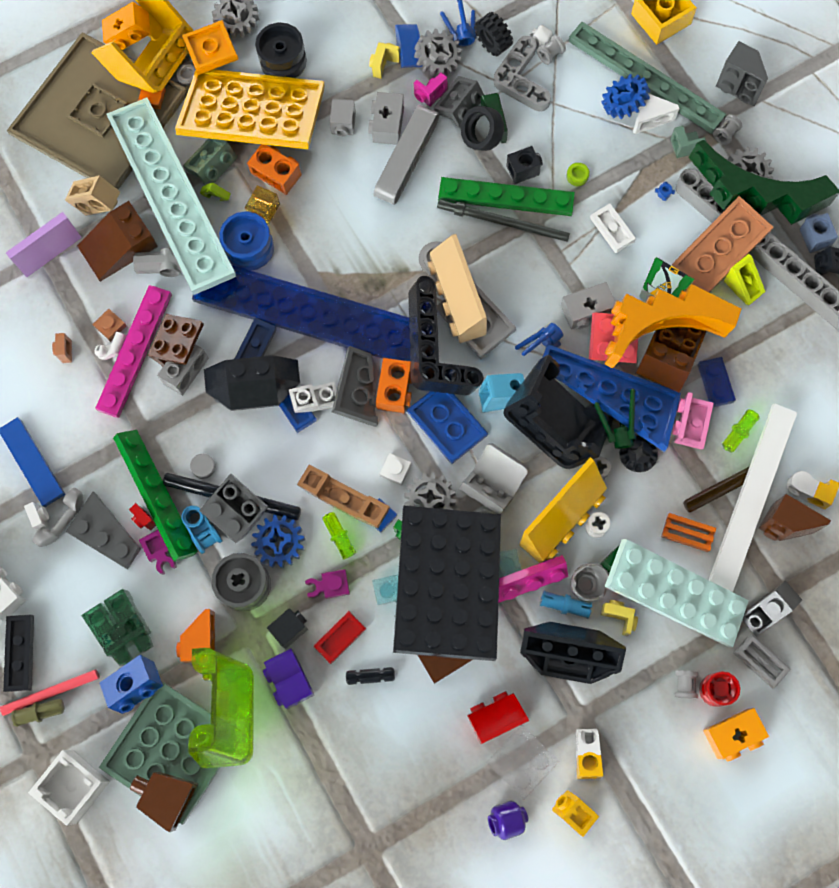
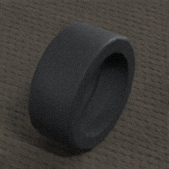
[461,106,504,151]

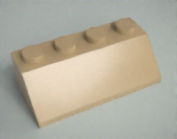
[427,234,487,343]

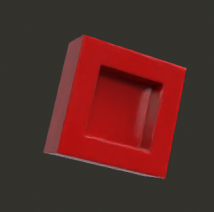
[129,503,156,531]

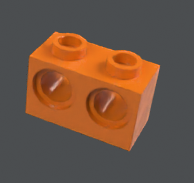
[247,144,302,195]
[376,358,412,413]

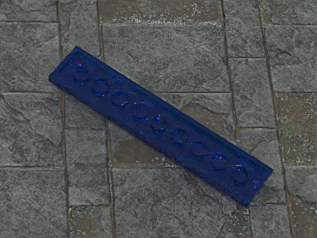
[192,265,422,361]

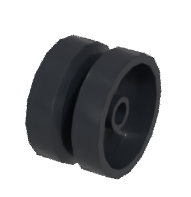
[255,22,307,78]

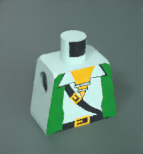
[639,257,694,302]

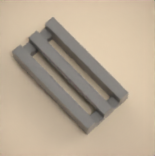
[734,634,791,689]

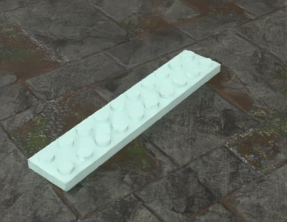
[107,98,236,295]

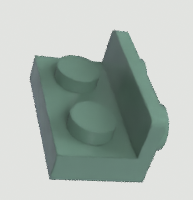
[183,138,238,185]

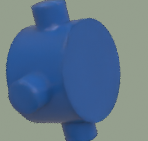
[655,182,675,201]

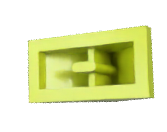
[723,254,766,305]

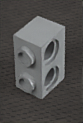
[157,344,209,396]

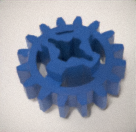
[601,74,651,119]
[251,515,305,569]

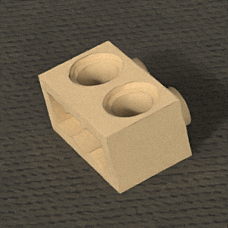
[65,175,120,216]

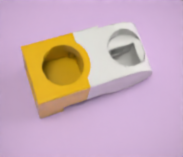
[786,471,839,509]
[576,729,603,779]

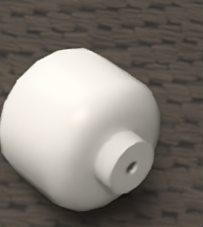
[530,25,553,47]

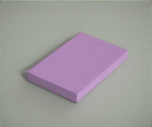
[6,212,82,277]

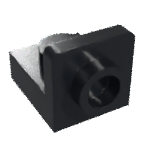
[814,246,839,276]

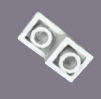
[289,382,337,413]

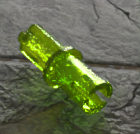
[722,409,760,453]
[322,512,357,560]

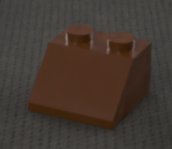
[759,494,831,541]

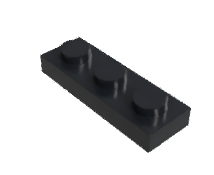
[3,615,34,692]

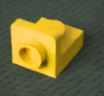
[552,790,599,837]

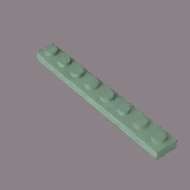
[568,22,726,134]

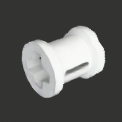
[585,512,610,538]

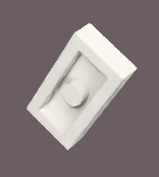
[590,204,636,253]

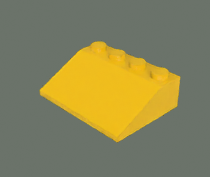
[519,457,607,563]

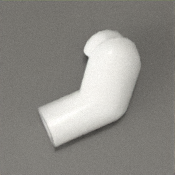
[94,332,126,360]

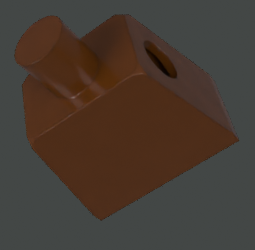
[130,772,198,832]

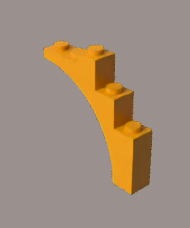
[605,284,741,368]

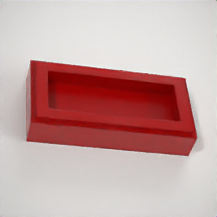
[314,611,366,664]

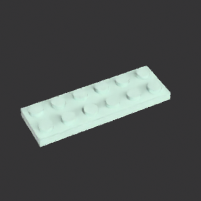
[605,539,749,647]

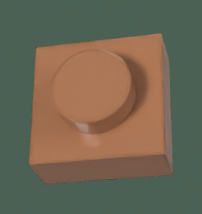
[92,309,127,342]
[52,333,72,363]

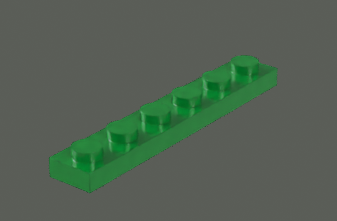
[438,177,575,216]
[113,430,198,562]

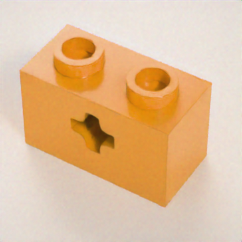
[102,2,150,50]
[703,708,769,762]

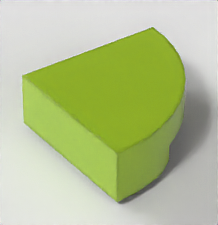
[200,182,231,201]

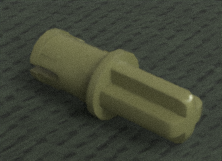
[11,699,65,727]

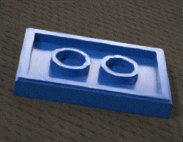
[407,391,488,465]

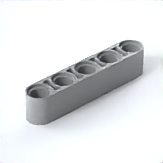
[374,105,439,205]

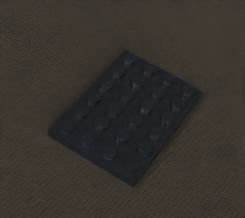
[393,505,501,661]

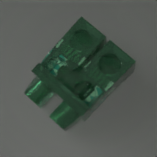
[81,589,153,666]

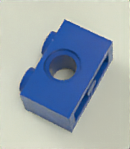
[99,655,163,714]

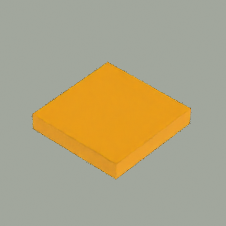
[182,20,239,75]

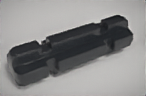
[346,667,395,685]

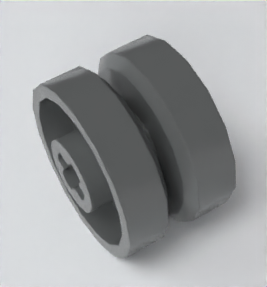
[212,553,271,611]

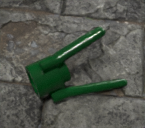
[594,389,636,449]

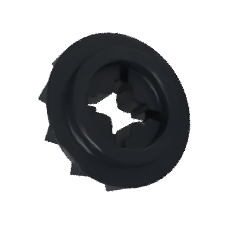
[619,435,658,472]

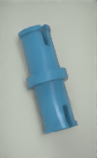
[540,590,592,619]

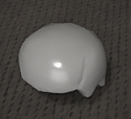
[571,563,609,602]

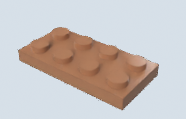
[672,196,774,293]

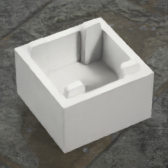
[28,750,110,826]

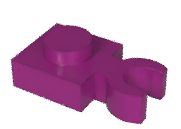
[139,530,177,575]
[305,569,350,599]

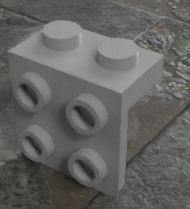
[459,443,529,514]

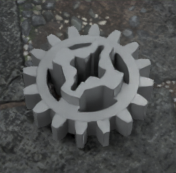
[212,0,259,39]
[414,29,462,76]
[727,147,774,179]
[404,472,456,510]

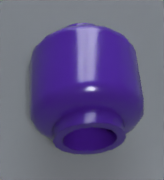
[488,801,528,840]

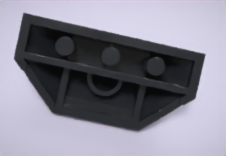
[204,355,300,411]
[520,622,626,684]

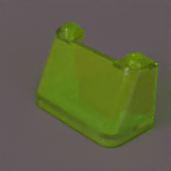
[188,648,254,768]

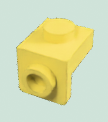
[369,42,400,79]
[601,600,638,636]

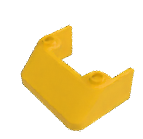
[91,0,193,93]

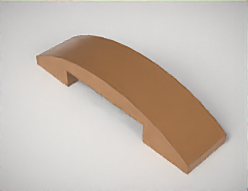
[297,464,390,528]

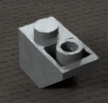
[742,581,802,637]

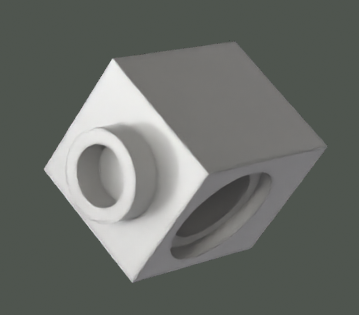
[330,99,356,136]

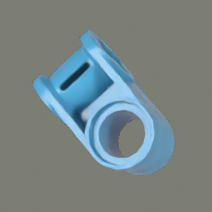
[182,506,223,554]

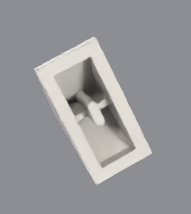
[633,94,680,134]

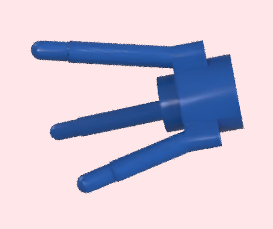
[440,0,477,47]
[515,323,564,356]

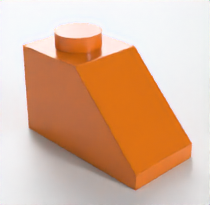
[176,609,215,663]

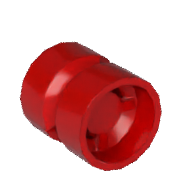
[699,671,741,707]

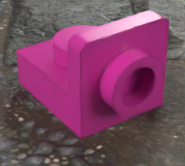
[413,73,448,107]

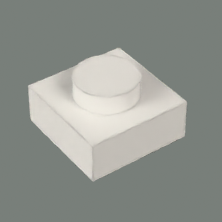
[380,453,411,486]
[24,502,50,530]

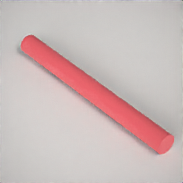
[0,669,99,716]

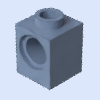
[799,213,838,253]

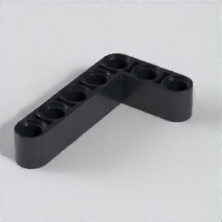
[408,276,484,395]

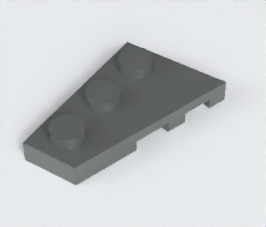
[332,346,378,427]
[66,492,141,569]

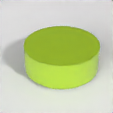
[566,163,590,186]

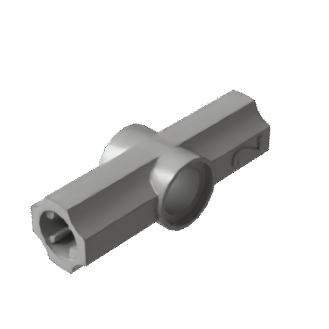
[133,248,183,277]

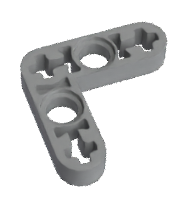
[494,36,551,111]

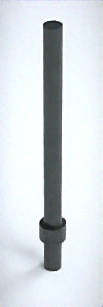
[437,199,570,242]

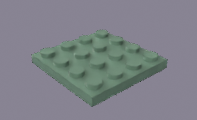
[99,681,242,825]

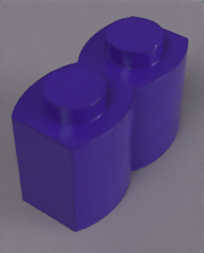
[263,649,314,709]

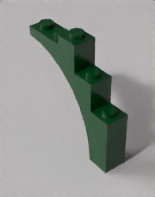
[688,140,839,225]

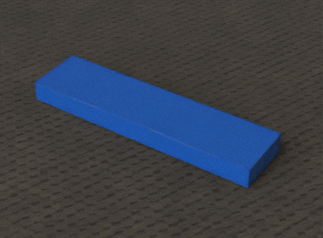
[0,417,66,507]

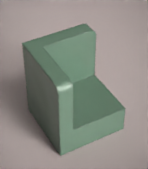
[670,126,707,158]

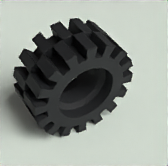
[474,12,513,56]

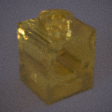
[245,185,280,225]

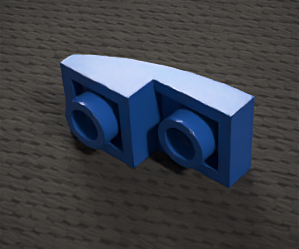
[395,24,423,68]

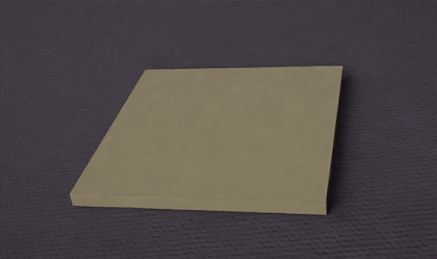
[7,32,188,190]

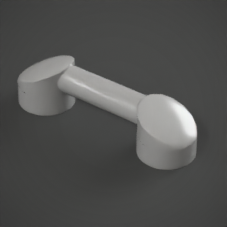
[32,488,83,547]

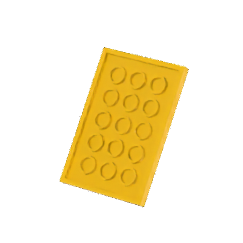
[175,69,325,149]

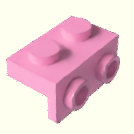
[672,392,714,450]

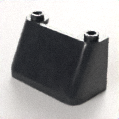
[503,354,614,469]

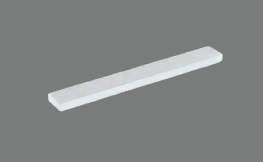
[708,404,797,592]

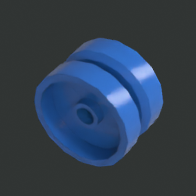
[219,211,274,271]

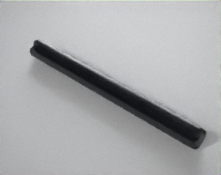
[163,473,301,520]

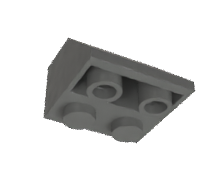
[716,41,768,106]
[199,474,268,543]

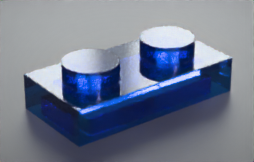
[698,357,736,408]

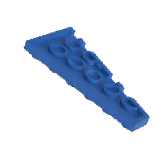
[542,344,681,452]

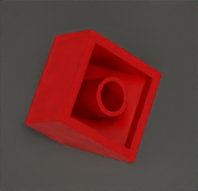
[467,691,529,744]

